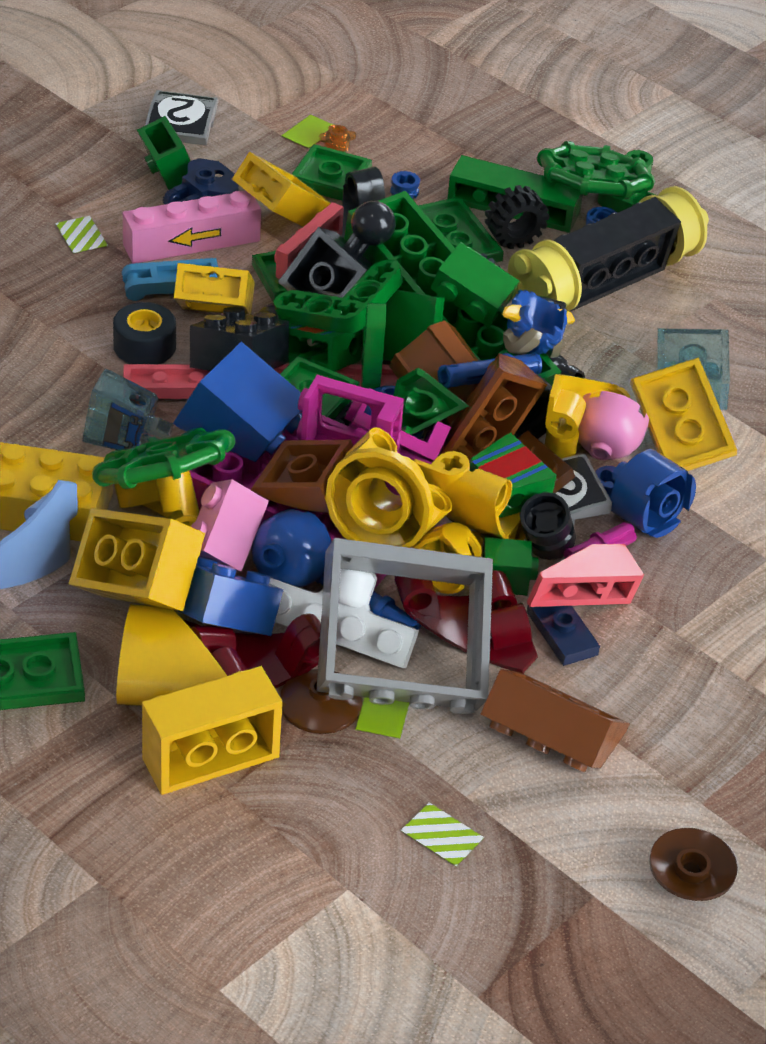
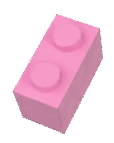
[191,479,269,573]

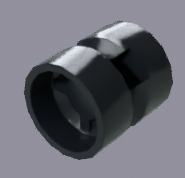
[520,492,576,560]

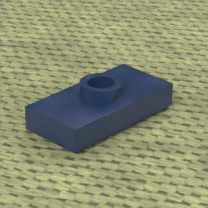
[527,605,600,666]

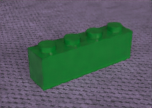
[447,155,583,233]

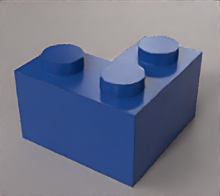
[177,556,284,636]

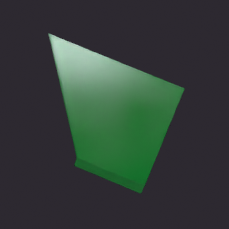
[394,368,469,436]

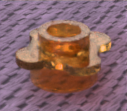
[319,125,356,152]

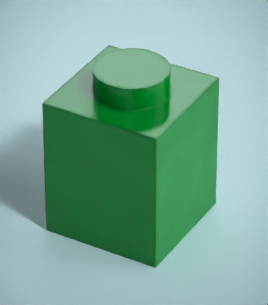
[483,537,539,596]

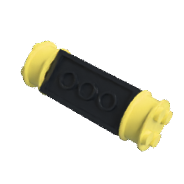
[508,186,709,312]

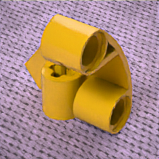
[544,374,630,459]
[413,451,526,540]
[114,470,199,527]
[116,604,227,706]

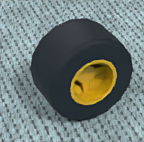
[113,302,176,364]

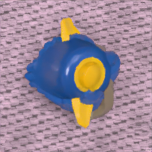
[502,290,575,358]

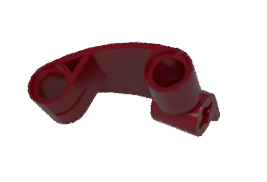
[394,570,538,673]
[183,613,321,688]

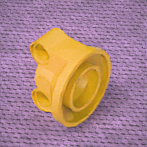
[325,427,452,548]

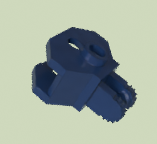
[162,158,239,204]

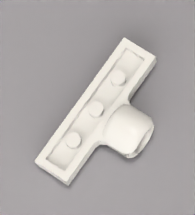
[269,569,419,668]

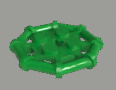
[537,141,655,200]
[92,428,235,489]

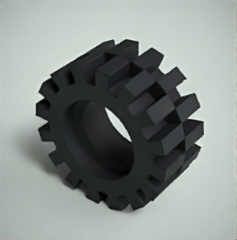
[485,185,549,249]

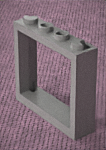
[317,538,493,714]

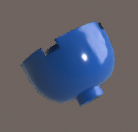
[251,509,332,588]

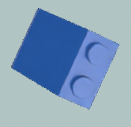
[173,341,303,462]

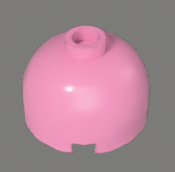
[578,391,649,460]

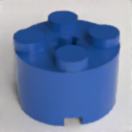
[610,449,696,538]

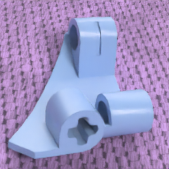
[0,480,78,589]

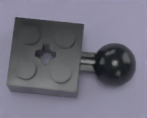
[278,201,396,312]
[190,303,289,371]

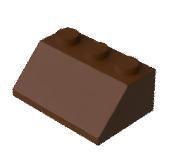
[438,353,547,461]
[480,669,630,772]

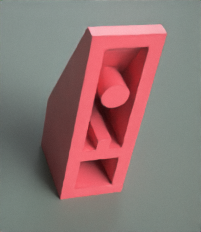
[527,544,644,607]

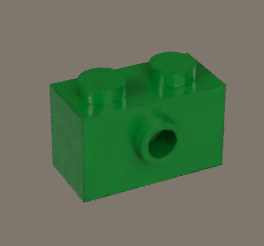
[137,116,191,190]
[431,242,520,328]

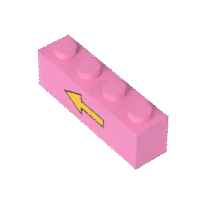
[123,191,261,264]

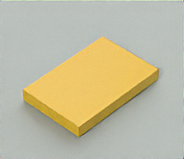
[630,357,737,471]

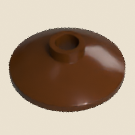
[280,669,362,734]
[649,828,738,901]

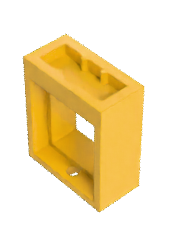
[232,151,331,227]
[174,263,255,314]

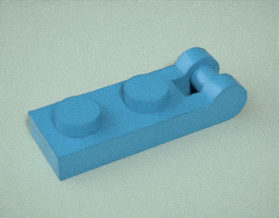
[121,258,218,301]

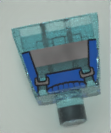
[82,369,174,450]

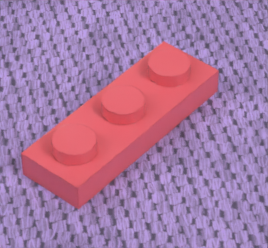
[274,202,344,279]

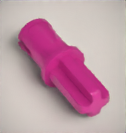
[564,522,637,559]

